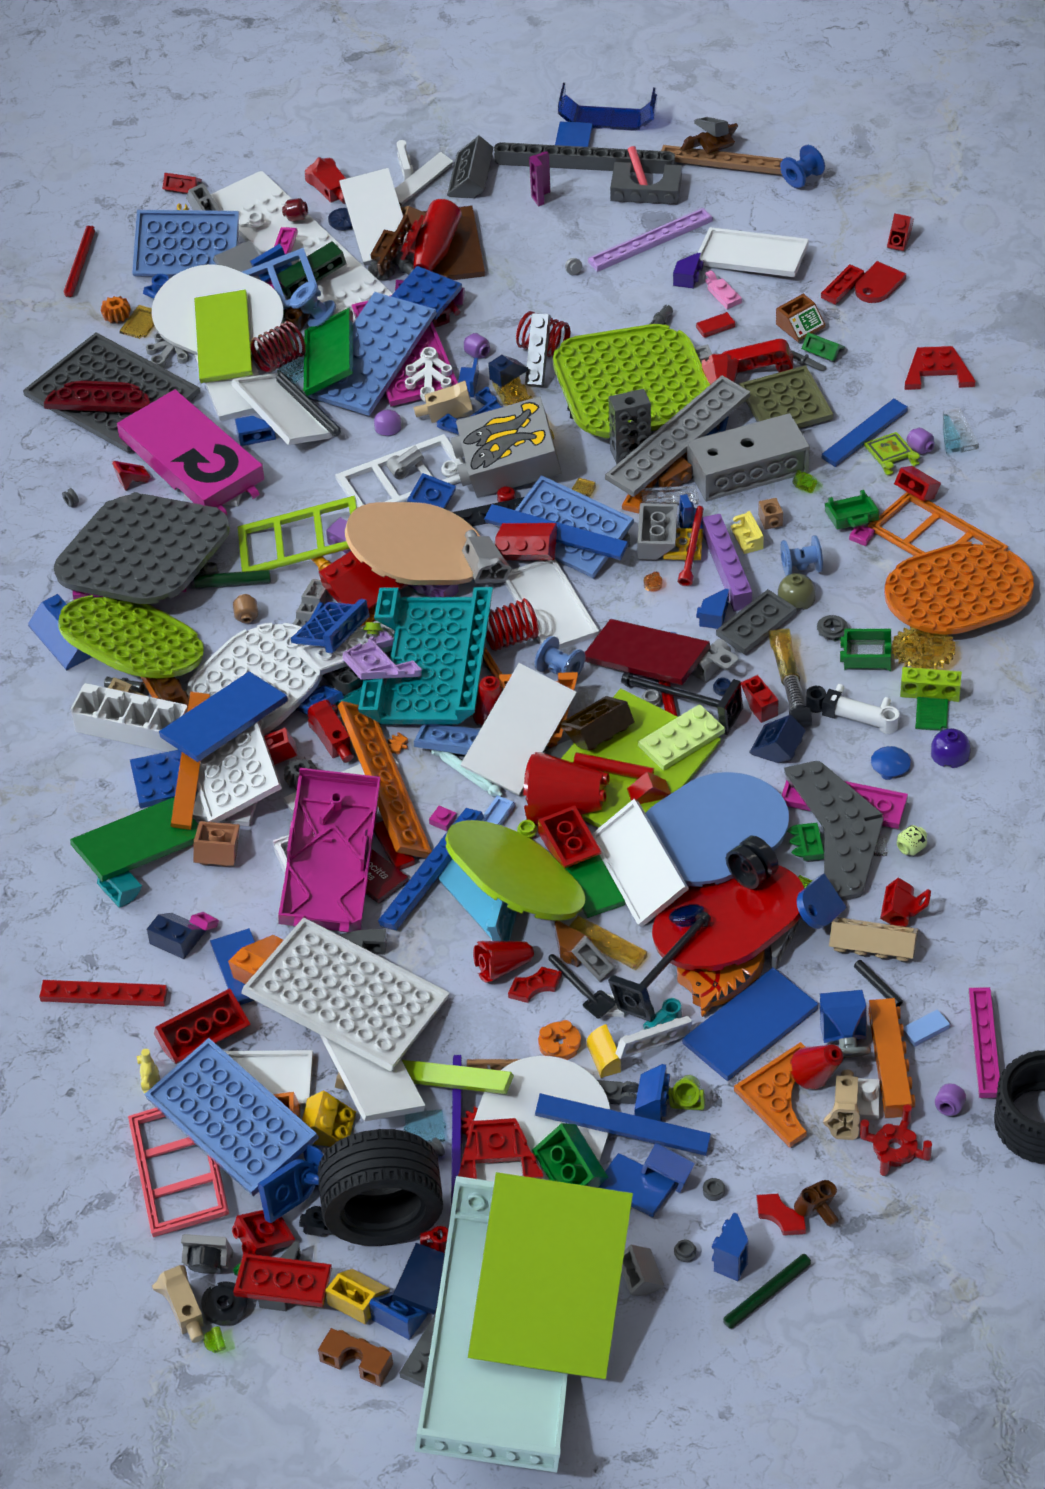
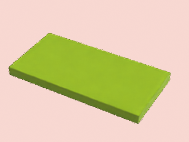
[194,289,253,383]

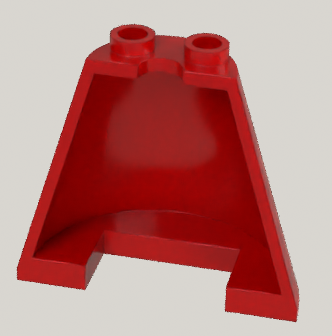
[523,752,610,825]

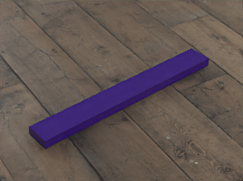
[451,1055,463,1204]

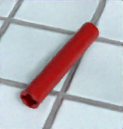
[573,752,654,779]

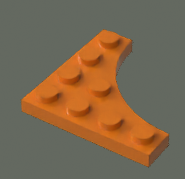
[734,1042,807,1148]

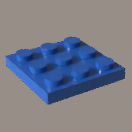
[391,266,462,320]
[130,750,198,808]

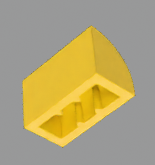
[587,1024,621,1078]

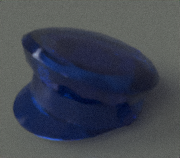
[669,904,704,927]

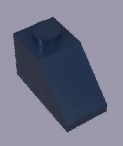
[488,355,528,388]

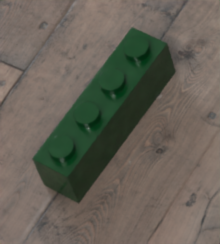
[277,241,347,299]

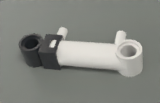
[806,684,899,734]

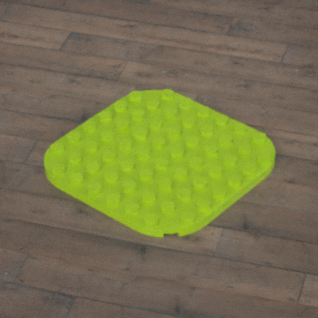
[553,324,710,439]

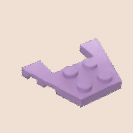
[342,630,422,680]

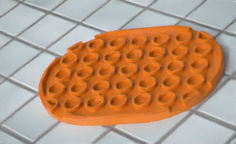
[884,542,1034,634]

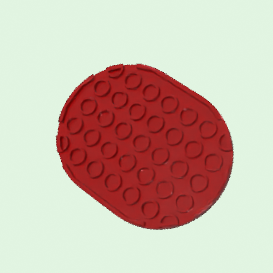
[652,865,804,971]

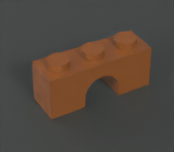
[318,1328,393,1387]

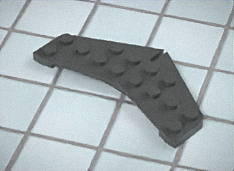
[784,761,884,901]

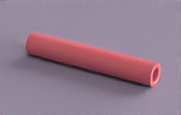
[628,146,648,185]

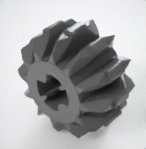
[284,757,317,791]

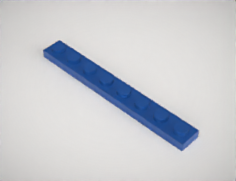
[378,808,484,931]

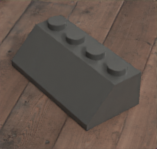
[447,135,494,198]

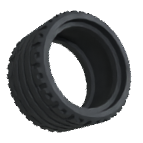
[994,1050,1045,1164]

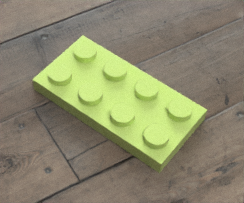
[638,704,725,771]

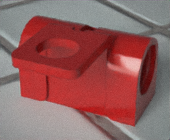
[880,877,931,927]

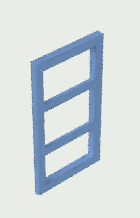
[242,248,321,310]

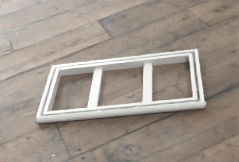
[335,434,464,507]

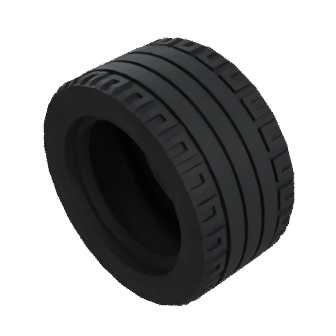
[318,1129,443,1246]

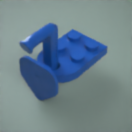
[258,1145,324,1223]

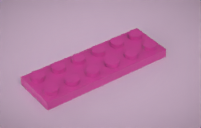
[781,780,908,829]

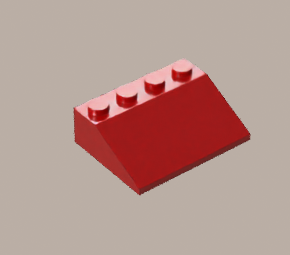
[319,551,409,610]

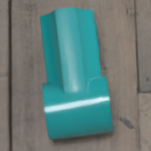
[643,998,682,1030]

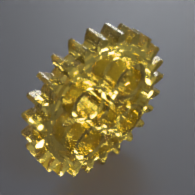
[892,626,956,670]

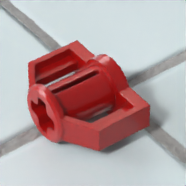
[420,1226,448,1253]

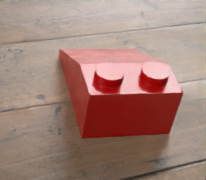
[538,805,601,868]

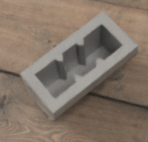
[622,1244,664,1296]

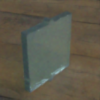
[404,1109,446,1143]

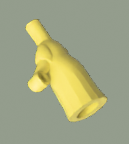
[136,1049,161,1093]

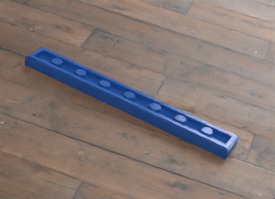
[484,504,628,560]
[535,1093,711,1156]

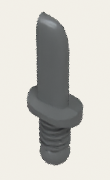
[791,350,827,371]

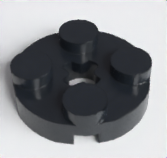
[201,1281,247,1326]

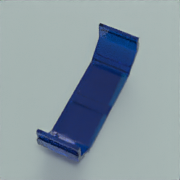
[558,82,657,131]

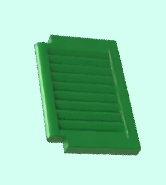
[915,697,949,731]

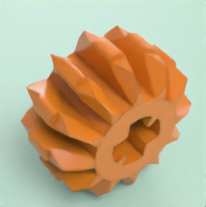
[101,296,131,324]

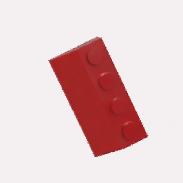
[154,988,251,1064]

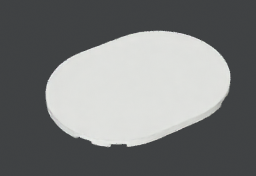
[152,265,284,356]
[186,623,323,735]
[474,1056,610,1182]

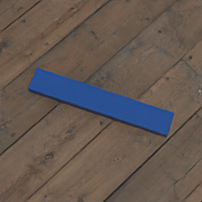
[821,398,908,467]

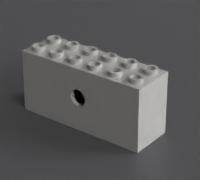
[687,413,810,501]

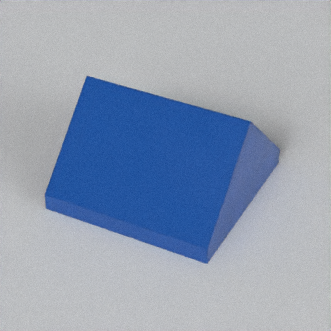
[369,1292,428,1340]

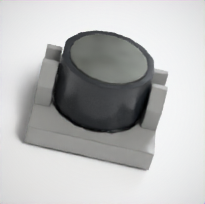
[181,1234,233,1274]

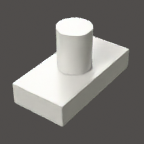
[857,1078,880,1120]

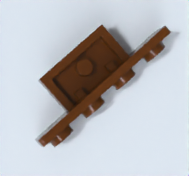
[681,123,738,154]
[370,215,411,276]
[150,677,189,708]

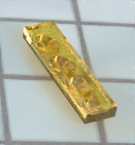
[569,915,647,970]

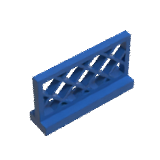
[291,599,370,653]

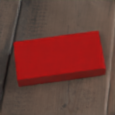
[696,312,735,338]

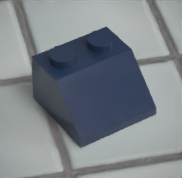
[749,715,806,763]
[147,913,207,959]

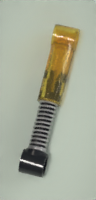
[769,628,812,727]

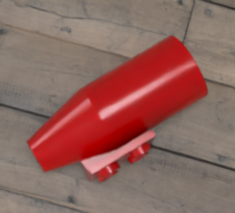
[401,199,462,271]

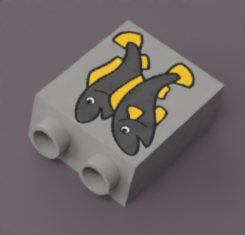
[450,396,562,498]

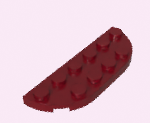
[43,381,150,413]

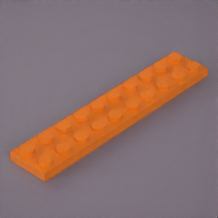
[338,701,432,858]

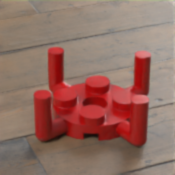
[860,1104,932,1176]

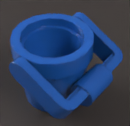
[143,274,169,300]

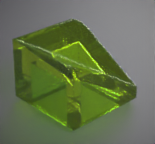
[792,470,817,493]

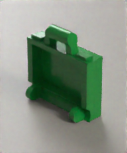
[825,490,879,529]

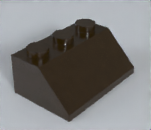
[560,696,635,750]

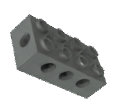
[609,389,651,464]

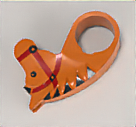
[677,950,764,1017]

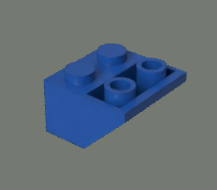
[634,1064,670,1121]
[712,1213,748,1281]

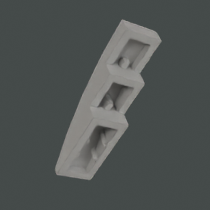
[293,579,328,627]

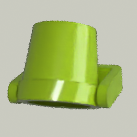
[669,1075,705,1110]

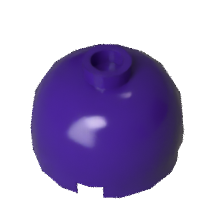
[931,728,971,768]

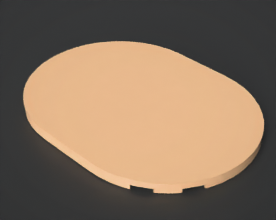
[345,502,480,585]

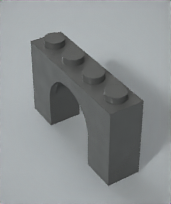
[610,162,682,205]

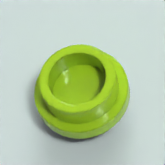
[363,622,383,635]
[517,820,537,839]

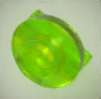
[204,1326,226,1353]

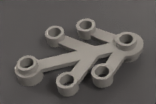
[146,333,190,368]

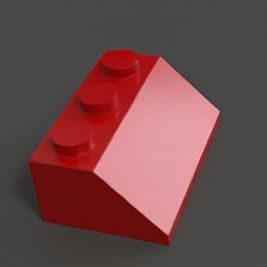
[495,523,557,561]

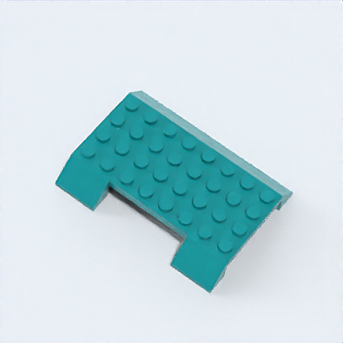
[358,587,493,724]

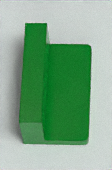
[801,332,845,361]

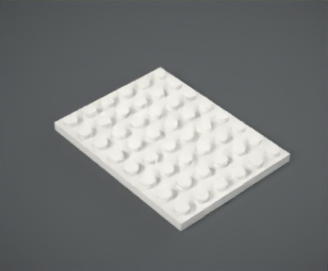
[242,917,449,1071]

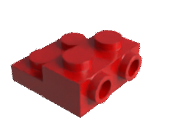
[232,1210,295,1256]

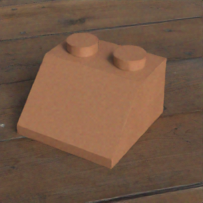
[193,821,240,867]

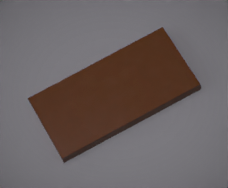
[422,205,485,280]

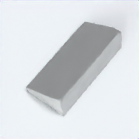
[571,935,615,982]

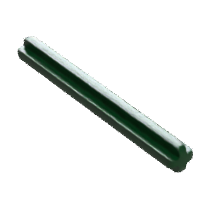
[723,1254,811,1329]

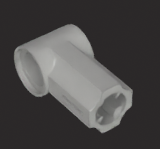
[386,445,424,479]

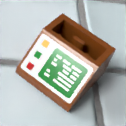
[776,293,826,343]

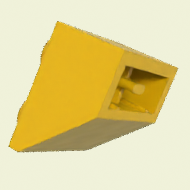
[302,1090,356,1147]
[325,1269,390,1325]

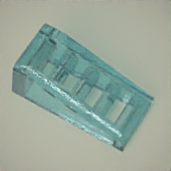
[277,357,304,384]
[943,414,960,454]

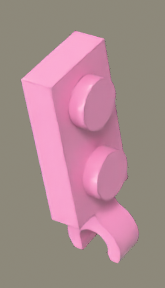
[705,270,742,309]

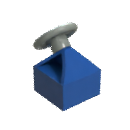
[820,990,871,1058]

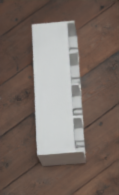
[71,683,188,752]

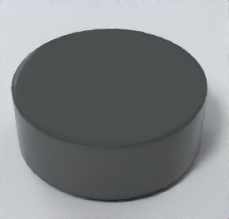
[703,1178,725,1201]

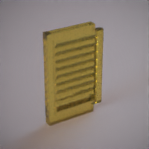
[119,305,154,339]

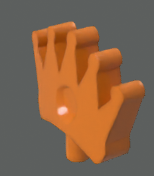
[387,732,408,754]

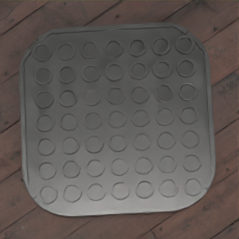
[54,492,230,604]

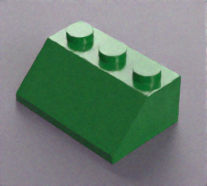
[532,1123,609,1188]

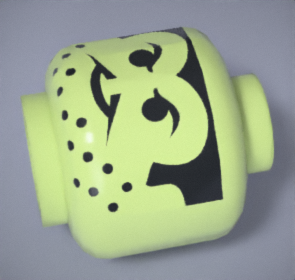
[897,825,927,856]

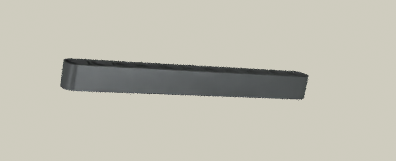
[494,142,675,174]

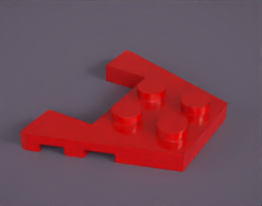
[904,346,975,390]
[458,1118,544,1179]

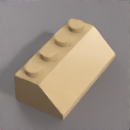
[829,917,918,961]

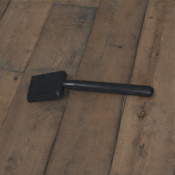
[548,954,616,1019]

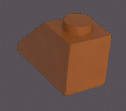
[555,921,591,967]

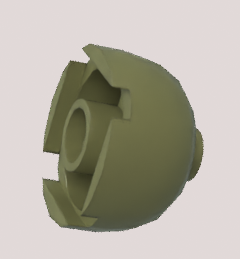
[778,573,815,611]

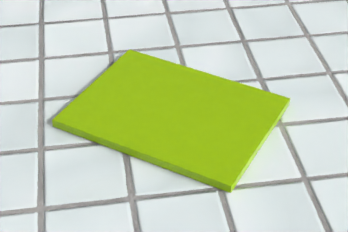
[561,688,721,828]
[467,1172,633,1379]

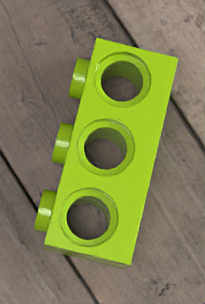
[900,667,962,702]

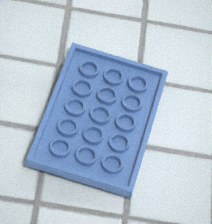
[132,210,240,277]
[515,475,634,579]

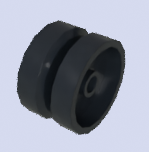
[725,835,779,889]

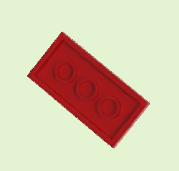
[233,1253,332,1307]

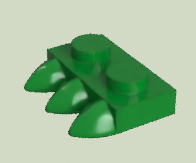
[787,822,824,861]

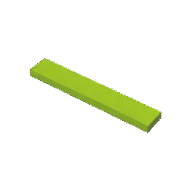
[402,1060,514,1094]

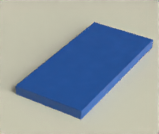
[159,671,288,762]
[682,967,818,1082]

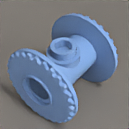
[289,281,336,327]
[780,535,823,576]
[534,636,585,678]

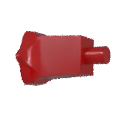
[304,157,346,204]
[308,699,353,763]

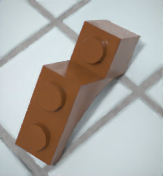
[659,452,692,495]

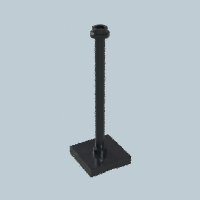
[621,672,743,735]
[608,911,711,1022]

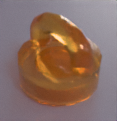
[643,571,662,592]

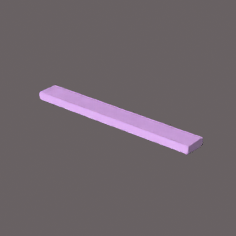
[588,208,713,272]

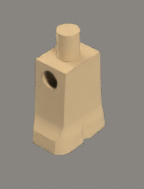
[414,381,474,423]
[823,1070,860,1140]
[152,1265,205,1343]

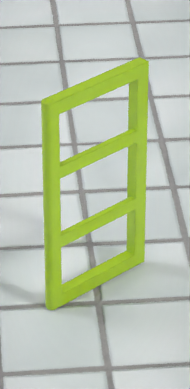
[237,495,358,572]

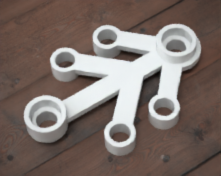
[405,347,452,402]

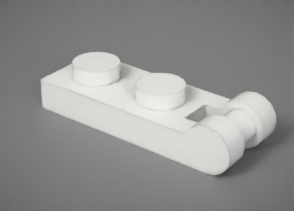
[397,140,414,181]

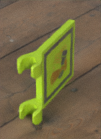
[864,432,920,475]

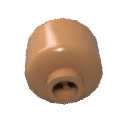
[233,594,258,624]

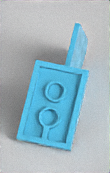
[438,859,517,941]

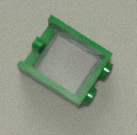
[840,629,892,672]

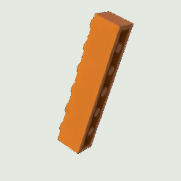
[868,998,915,1118]

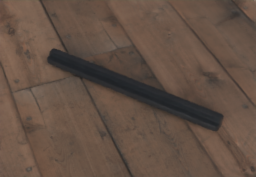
[276,373,341,437]

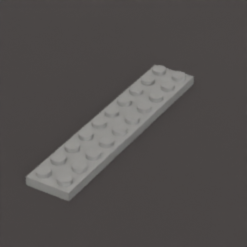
[605,375,750,497]

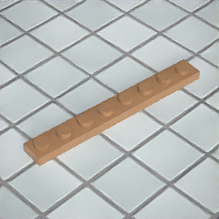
[661,145,783,175]

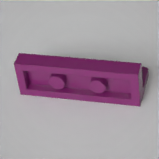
[529,151,551,207]

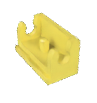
[731,511,764,554]

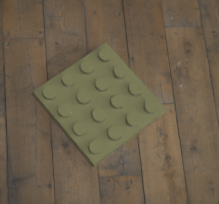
[739,365,833,428]

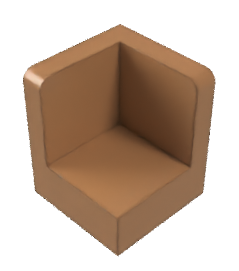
[401,206,426,226]

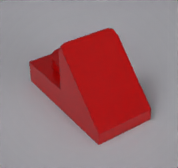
[112,461,150,491]

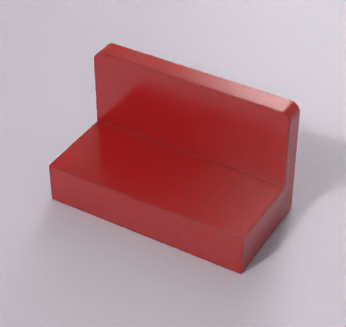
[162,172,202,193]

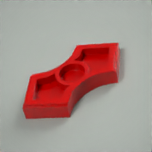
[508,967,562,1003]
[756,1193,806,1236]

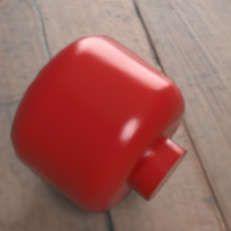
[497,486,516,502]

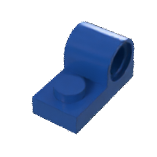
[678,494,702,529]

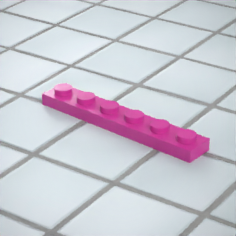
[968,987,1000,1098]

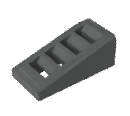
[694,117,729,137]

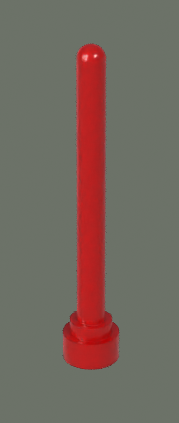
[677,506,704,586]

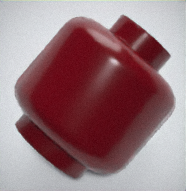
[282,198,308,222]

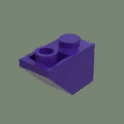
[673,253,704,289]

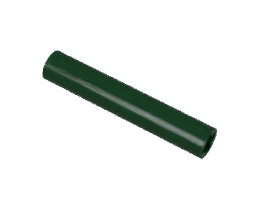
[194,570,271,588]

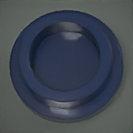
[713,677,731,696]

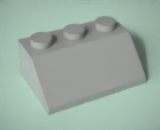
[637,503,678,560]

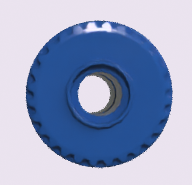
[780,144,825,188]

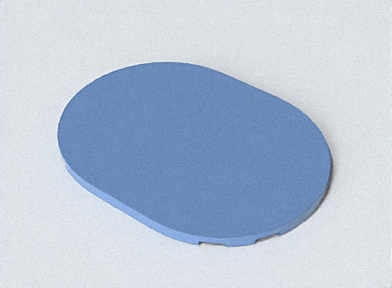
[645,772,789,887]

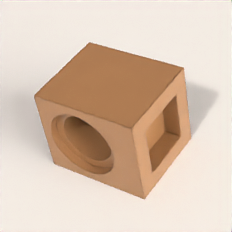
[758,498,783,530]

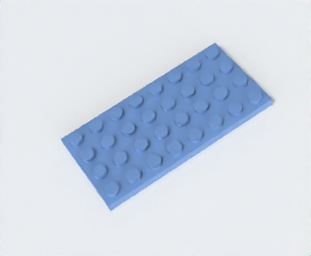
[308,292,437,416]
[144,1038,319,1197]

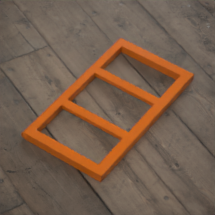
[868,492,1008,556]

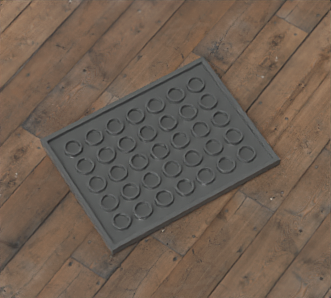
[23,332,200,453]

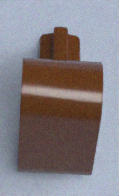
[284,307,309,333]
[794,1180,839,1227]

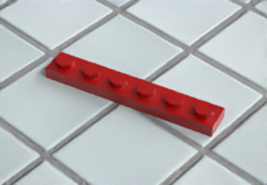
[39,980,168,1007]

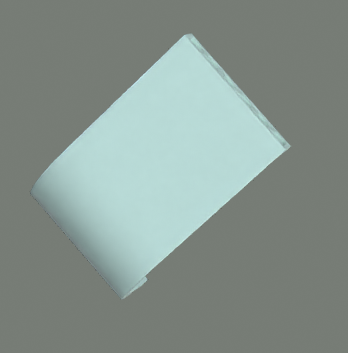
[414,1176,568,1473]

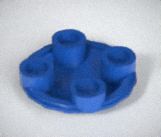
[871,746,911,780]

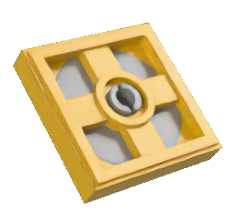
[663,528,703,560]

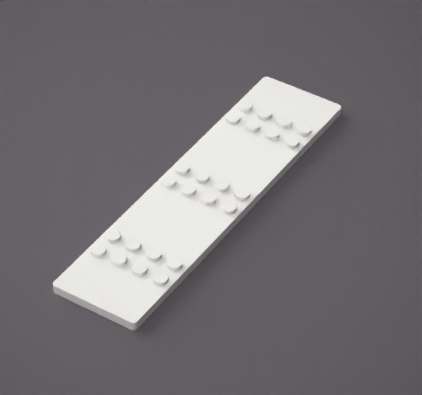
[211,171,392,323]

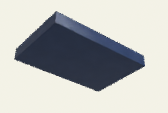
[392,1243,445,1315]

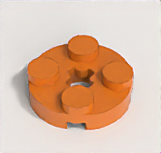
[538,1020,581,1060]

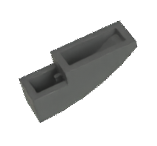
[339,929,387,955]

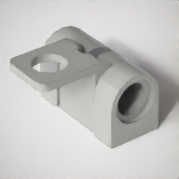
[692,639,738,683]

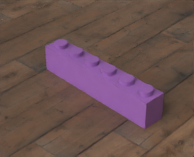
[702,514,752,611]

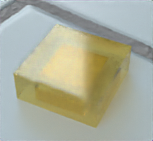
[572,478,596,498]

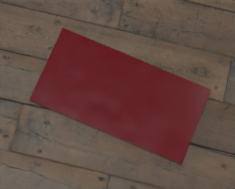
[584,619,711,685]

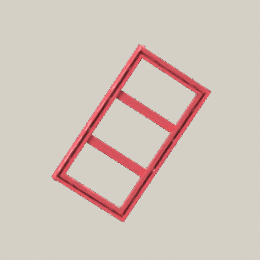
[128,1108,229,1237]

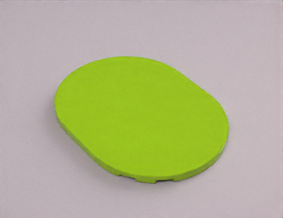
[58,595,204,678]
[445,820,585,921]

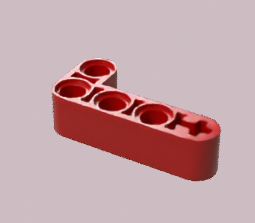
[722,339,793,373]

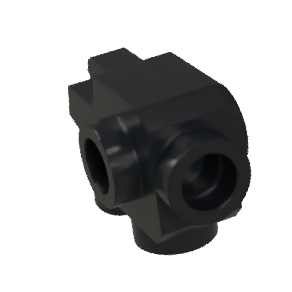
[299,1206,332,1236]

